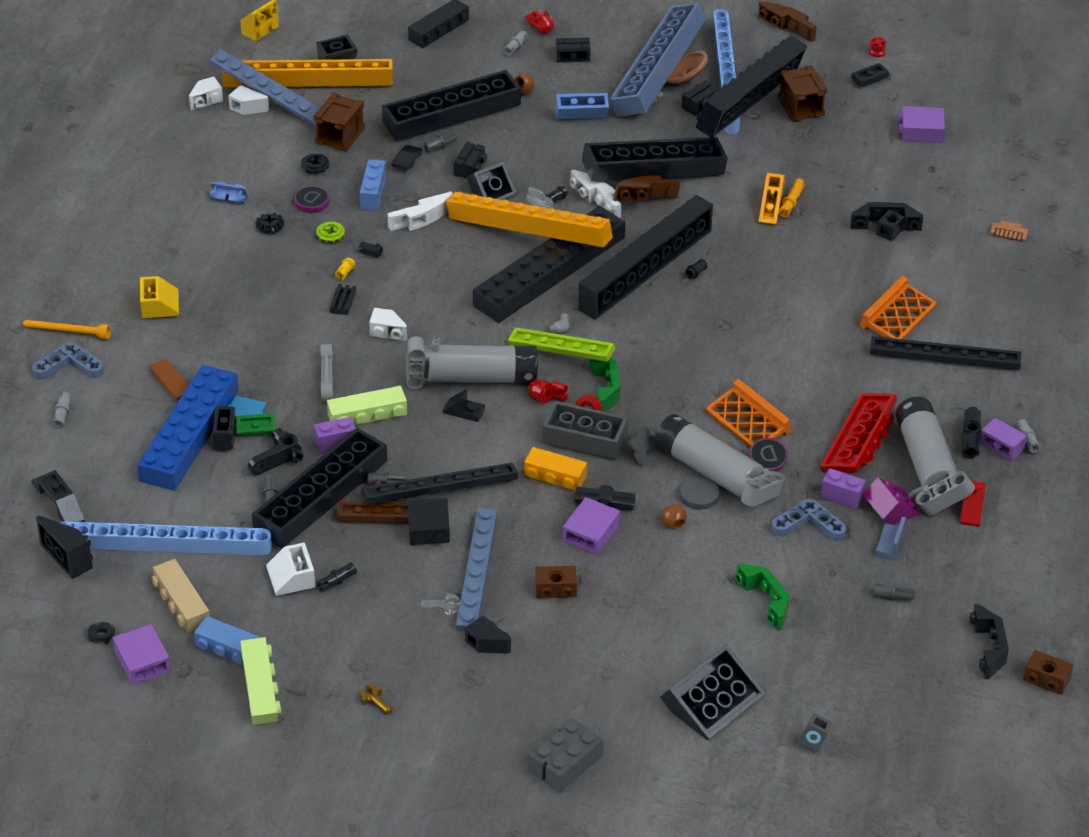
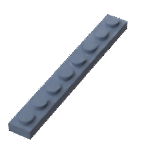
[210,48,320,127]
[456,508,497,631]

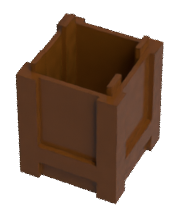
[778,65,827,122]
[314,92,365,152]

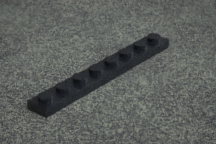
[870,336,1021,370]
[362,462,518,505]

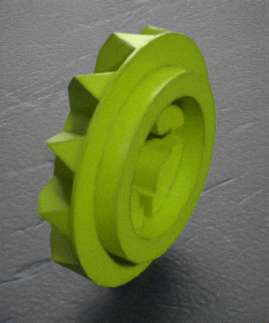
[316,222,345,243]

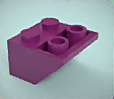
[863,477,920,525]

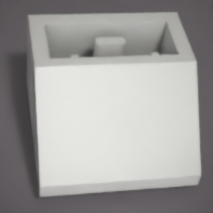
[266,543,315,596]

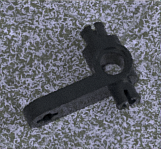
[247,428,304,475]

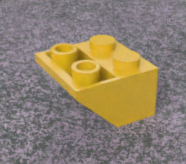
[240,0,279,42]
[140,276,179,318]

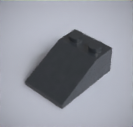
[36,515,93,579]

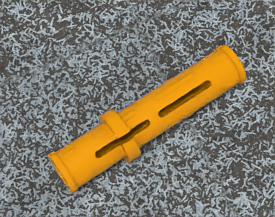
[778,178,805,218]

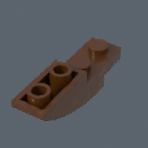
[758,1,817,42]
[613,175,681,202]

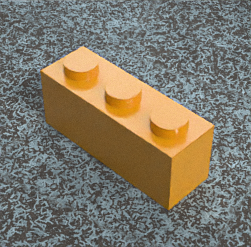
[524,447,587,491]

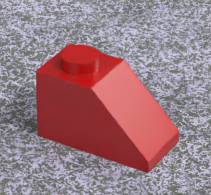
[960,481,986,527]

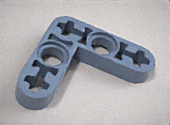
[32,342,104,379]
[771,499,846,541]

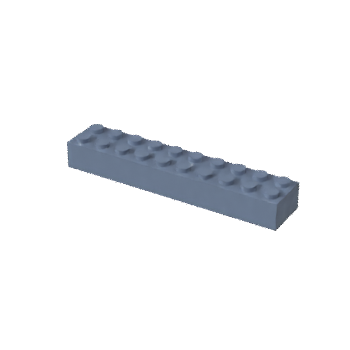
[609,2,706,117]

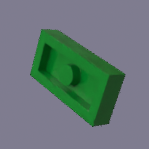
[236,413,276,436]

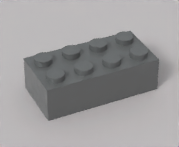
[543,400,628,459]

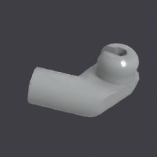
[550,313,569,334]

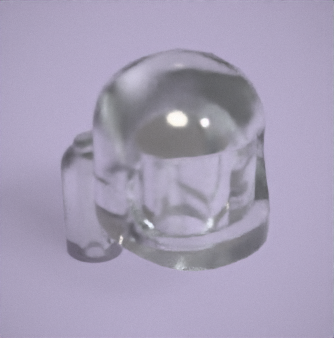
[525,186,554,208]

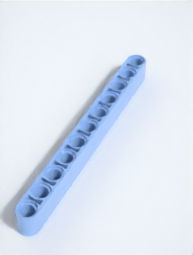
[713,9,740,134]
[59,521,272,555]

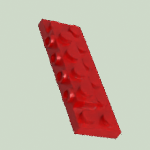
[820,393,897,473]

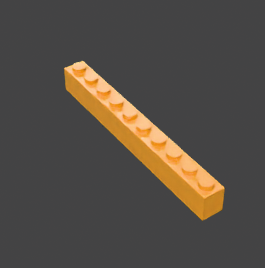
[222,59,393,88]
[446,192,613,247]

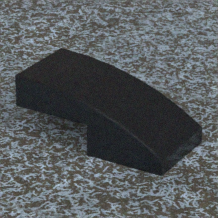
[391,145,422,170]

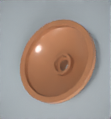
[666,51,708,84]

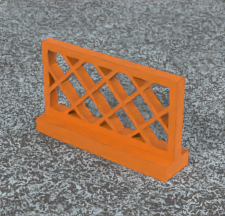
[859,275,937,339]
[705,379,791,448]

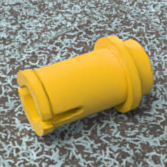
[335,258,355,280]

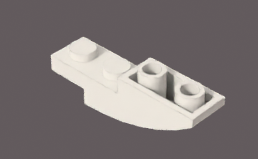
[569,170,621,218]
[388,192,453,231]

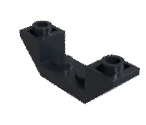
[850,202,923,231]
[31,470,85,522]
[970,604,1009,679]

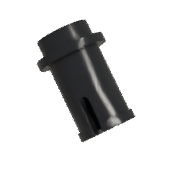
[545,186,568,205]
[359,241,383,258]
[685,259,708,279]

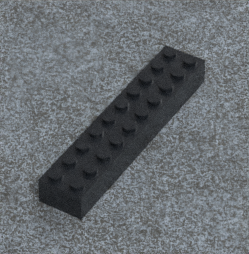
[695,36,807,138]
[578,195,713,320]
[473,205,626,323]

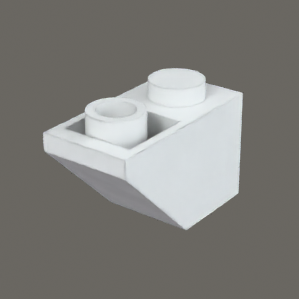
[189,76,223,111]
[228,85,269,115]
[369,308,407,341]

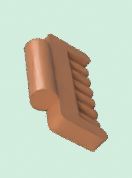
[990,220,1028,243]

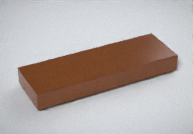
[149,358,189,403]

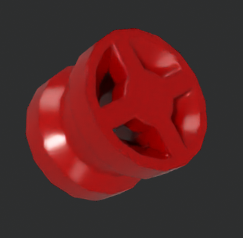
[869,37,887,58]

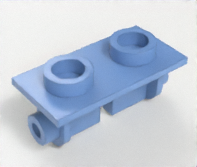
[210,182,248,204]

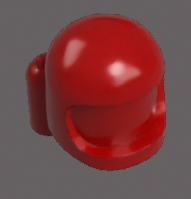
[525,9,554,34]
[528,379,568,404]

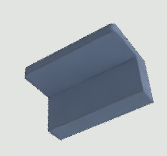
[876,517,906,561]

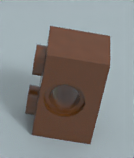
[535,566,577,598]
[1023,650,1074,695]

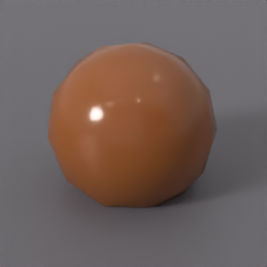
[515,73,535,94]
[662,504,687,529]

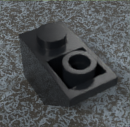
[465,615,511,654]

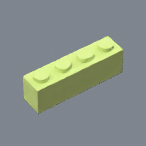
[327,386,407,425]
[241,637,281,725]

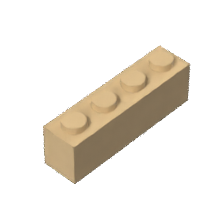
[151,559,210,634]

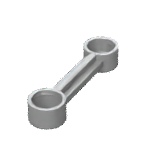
[321,344,333,402]

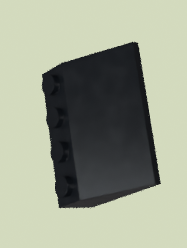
[660,644,766,740]

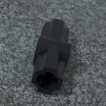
[962,406,981,459]
[575,485,636,510]

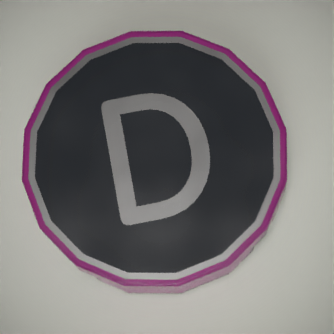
[294,186,329,213]
[749,438,788,472]

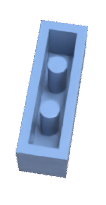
[555,93,609,120]
[360,159,386,211]
[194,616,260,665]

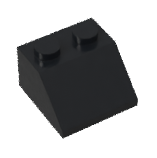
[316,34,358,60]
[466,161,517,200]
[407,498,450,545]

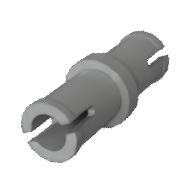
[503,31,528,56]
[52,392,72,428]
[1016,419,1041,453]

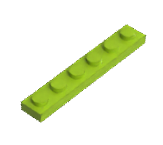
[507,327,615,362]

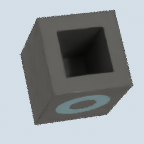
[799,713,832,752]

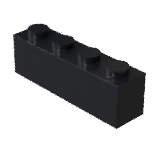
[408,0,469,48]

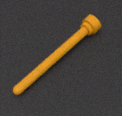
[23,320,111,339]

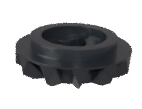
[301,154,329,174]
[255,212,284,234]

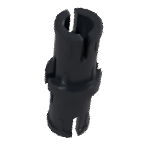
[316,562,357,593]

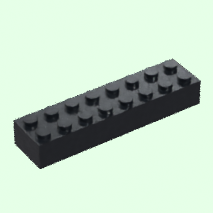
[382,70,521,141]
[582,137,728,182]
[252,427,388,549]

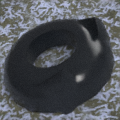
[88,622,115,645]

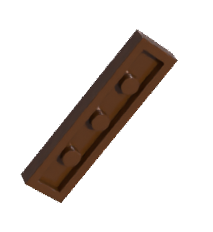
[338,501,408,523]

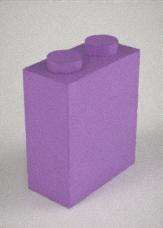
[898,106,945,143]
[562,497,620,555]
[112,624,171,685]

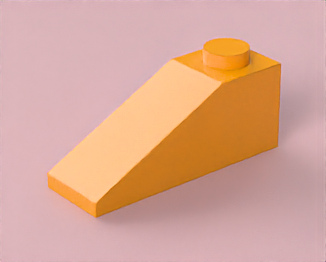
[758,173,785,225]

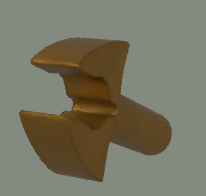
[360,684,392,714]

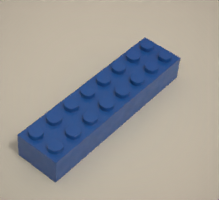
[137,364,239,491]

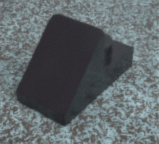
[443,389,485,422]

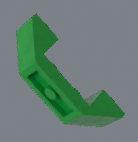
[588,358,620,412]
[735,563,790,631]

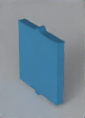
[228,396,267,416]

